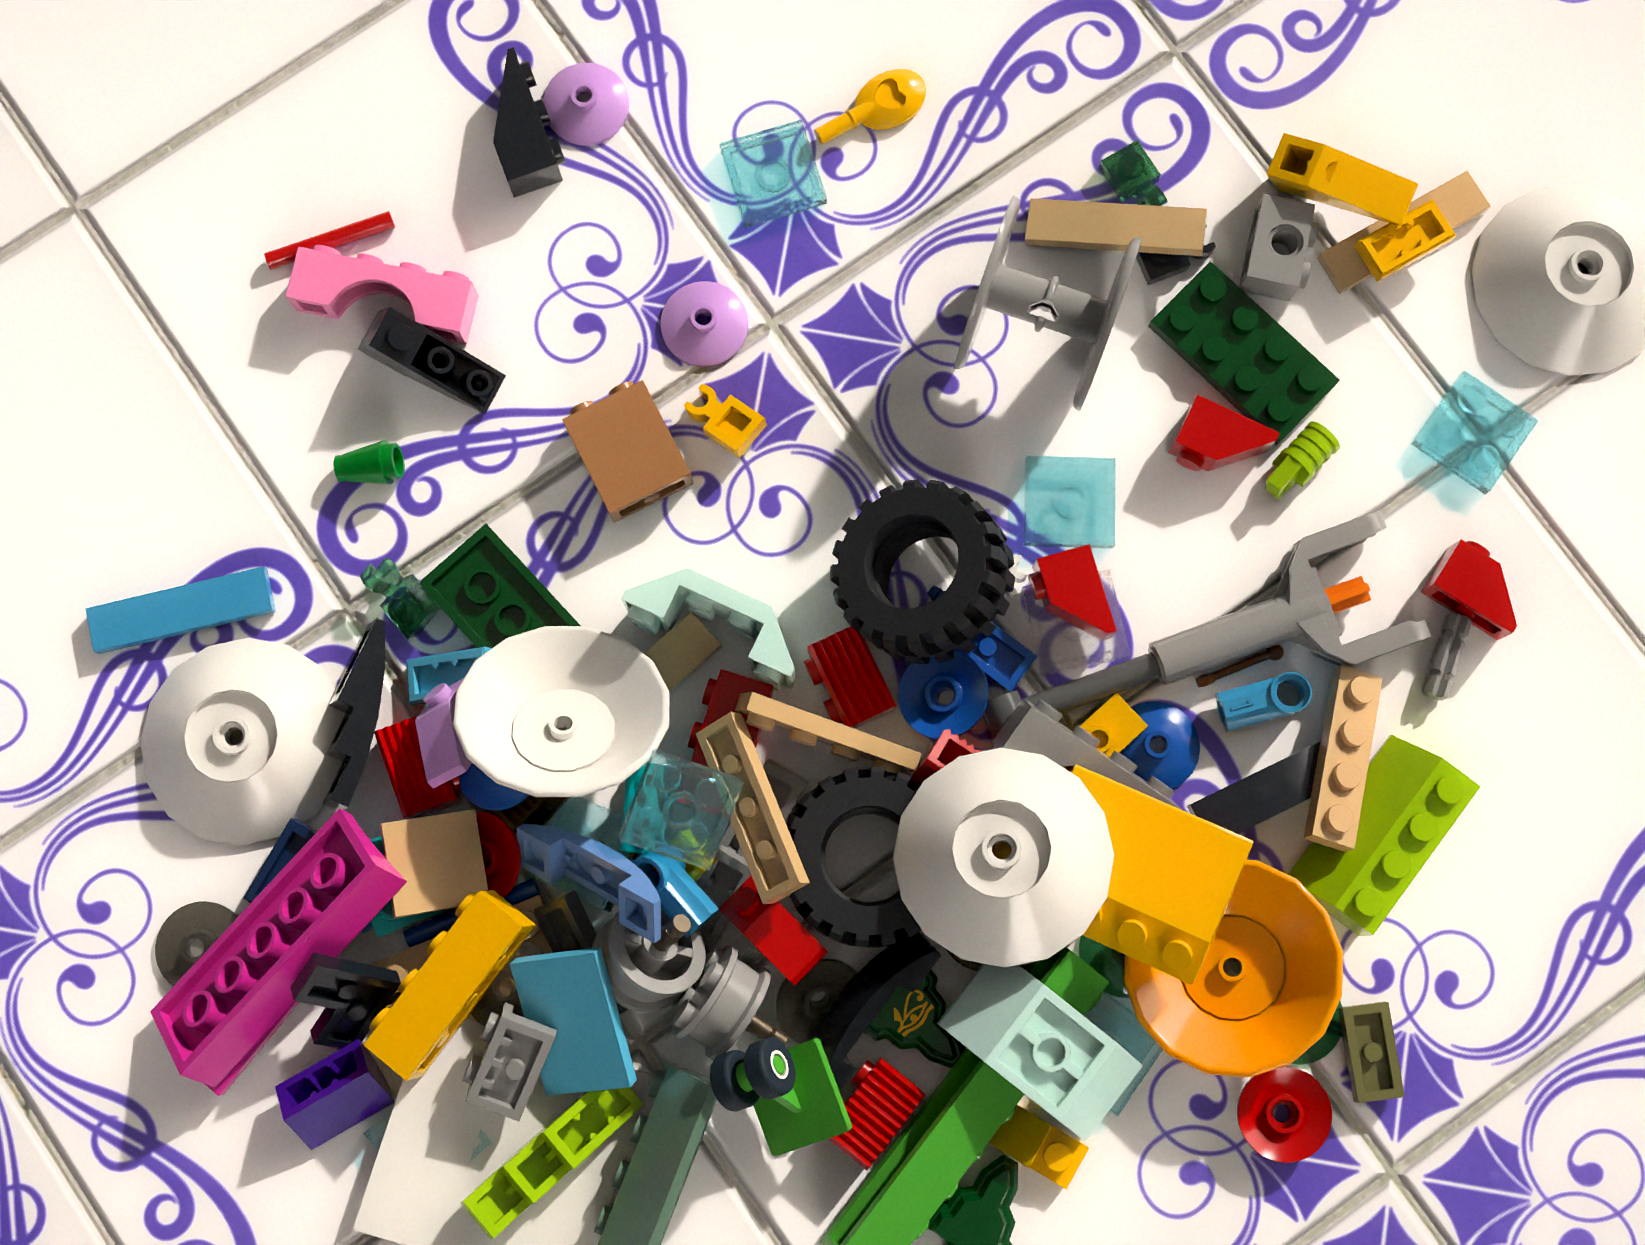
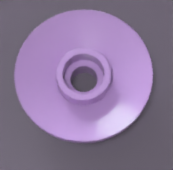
[543,63,629,146]
[661,281,748,367]

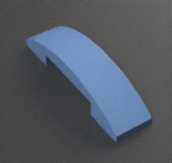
[517,823,661,943]

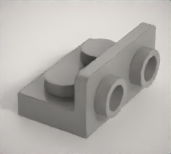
[462,1001,557,1121]

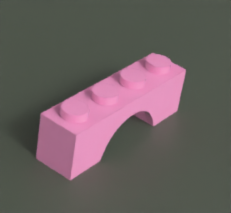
[285,245,479,345]

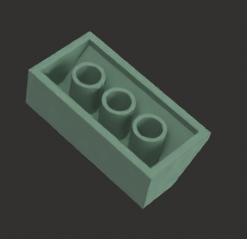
[594,1062,717,1245]

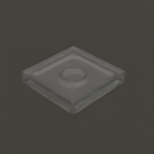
[1021,569,1131,676]

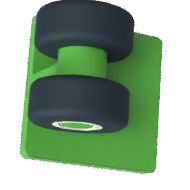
[710,1037,852,1156]

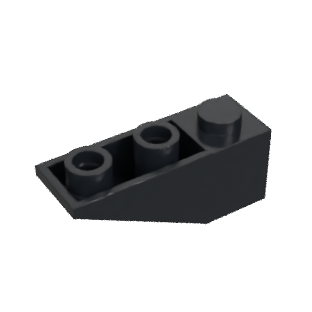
[493,47,566,198]
[357,306,506,414]

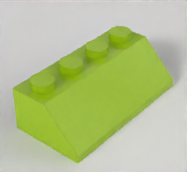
[1288,735,1481,936]

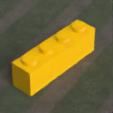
[363,890,536,1081]

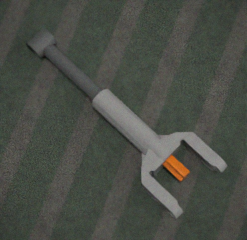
[983,511,1432,740]

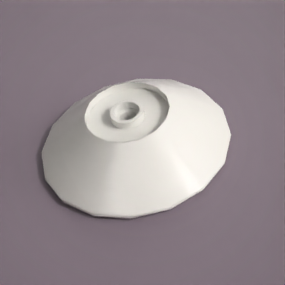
[1471,184,1645,376]
[453,626,669,797]
[140,638,345,846]
[893,748,1114,968]

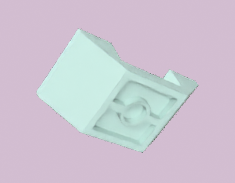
[621,568,796,691]
[937,964,1143,1142]

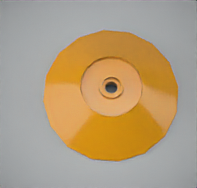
[1123,860,1343,1077]

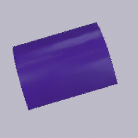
[275,1039,395,1150]

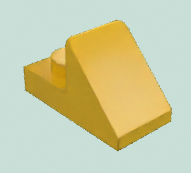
[988,1104,1089,1190]

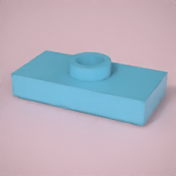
[406,647,492,706]

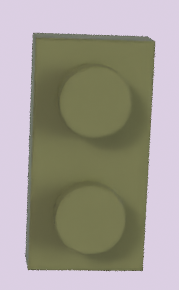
[1338,1001,1405,1103]

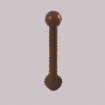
[1195,644,1284,688]

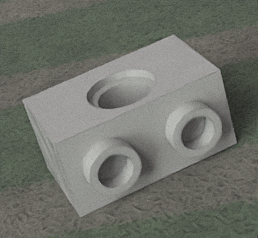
[1239,193,1319,301]

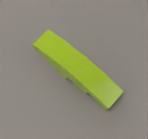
[460,1088,644,1239]

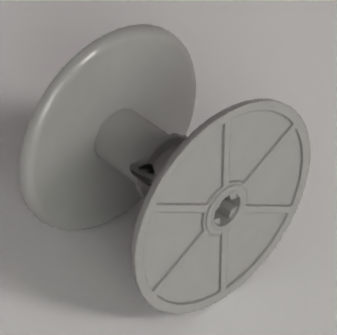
[954,195,1141,412]

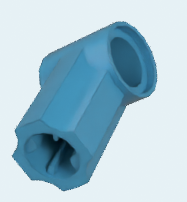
[1215,672,1312,732]
[631,843,719,938]

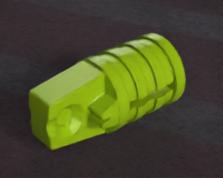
[1265,421,1340,500]

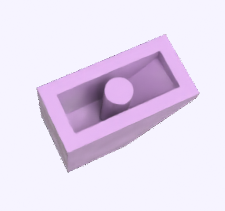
[415,678,472,788]

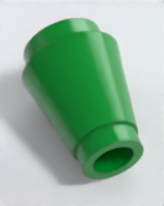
[333,440,405,484]

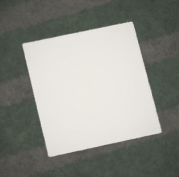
[353,1018,650,1245]

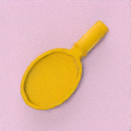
[814,69,926,145]

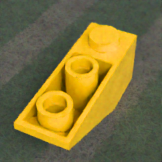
[1267,133,1418,227]

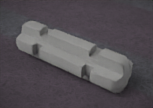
[1422,613,1472,701]

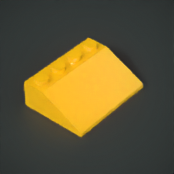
[1071,764,1254,985]

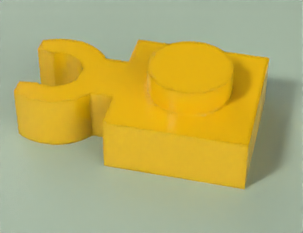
[684,384,767,458]

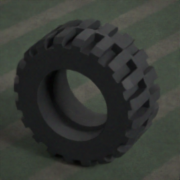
[830,479,1015,664]
[786,767,922,948]

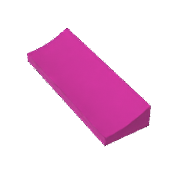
[150,808,407,1087]

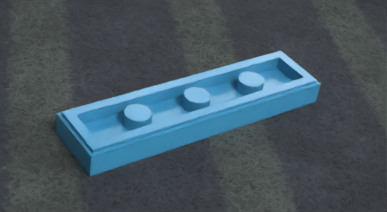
[85,567,276,654]

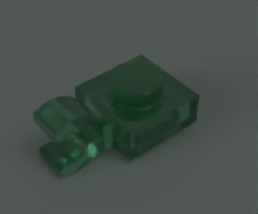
[1099,140,1168,206]
[360,558,441,640]

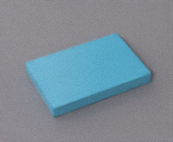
[510,947,637,1096]

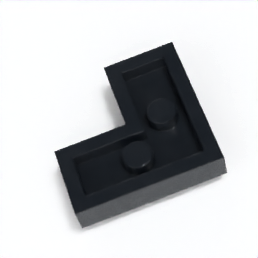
[290,952,401,1049]

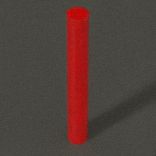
[264,211,396,270]

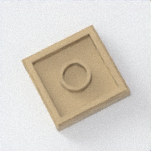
[380,809,488,919]

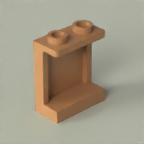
[562,380,694,523]

